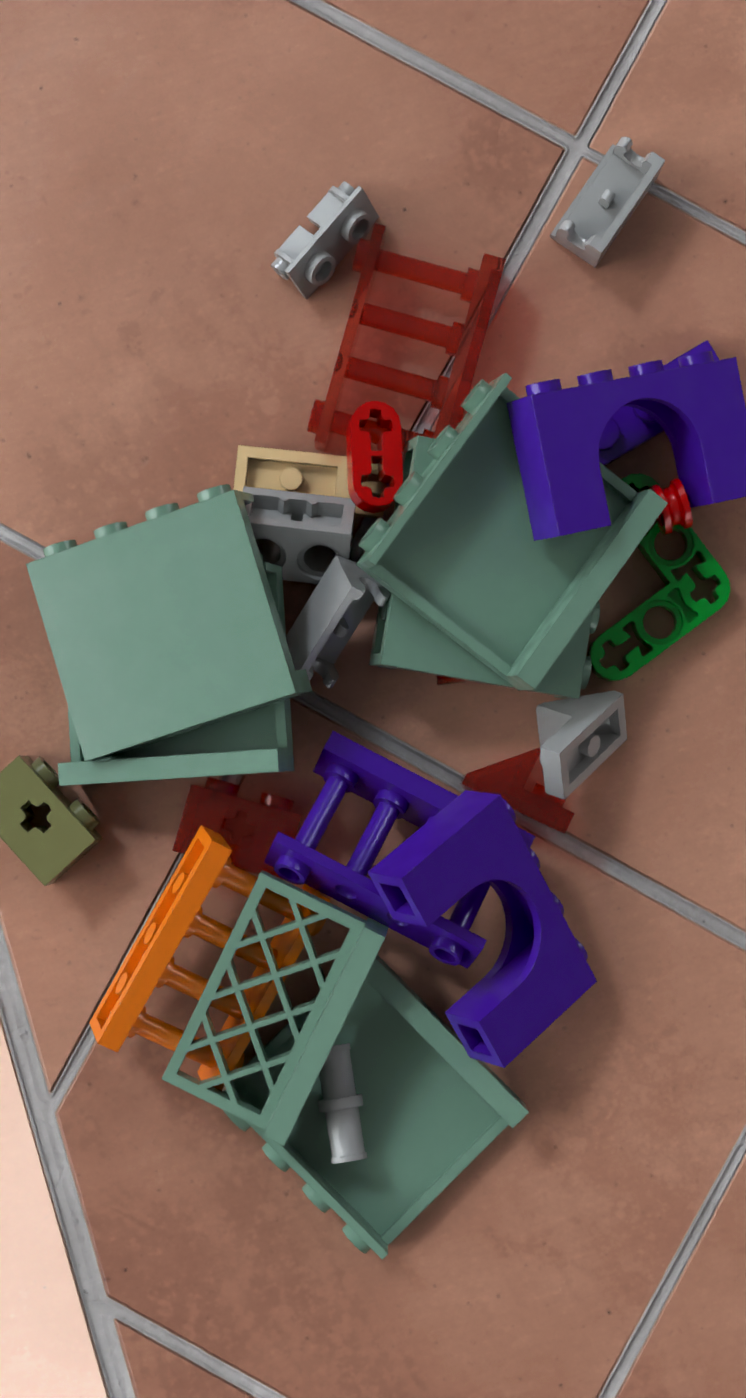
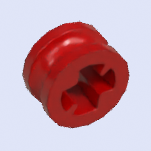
[649,478,693,535]

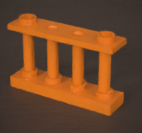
[89,825,330,1091]

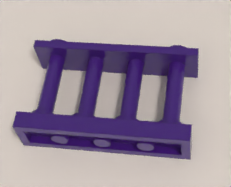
[264,731,535,969]

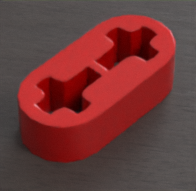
[346,401,403,513]

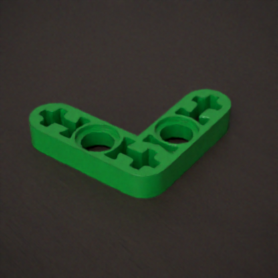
[588,473,731,682]

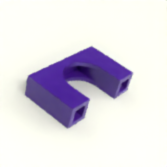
[506,351,746,541]
[368,790,597,1068]

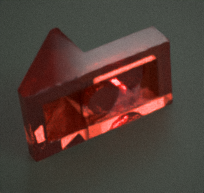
[460,747,575,834]

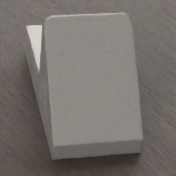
[536,690,627,800]

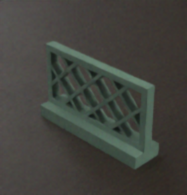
[162,870,389,1146]

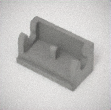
[550,137,665,268]
[286,555,390,689]

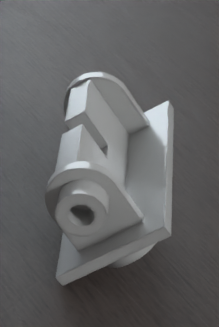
[271,181,379,299]

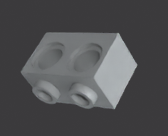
[243,486,356,585]

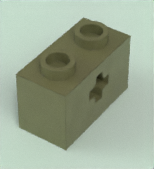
[0,755,103,886]

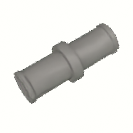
[318,1043,367,1164]

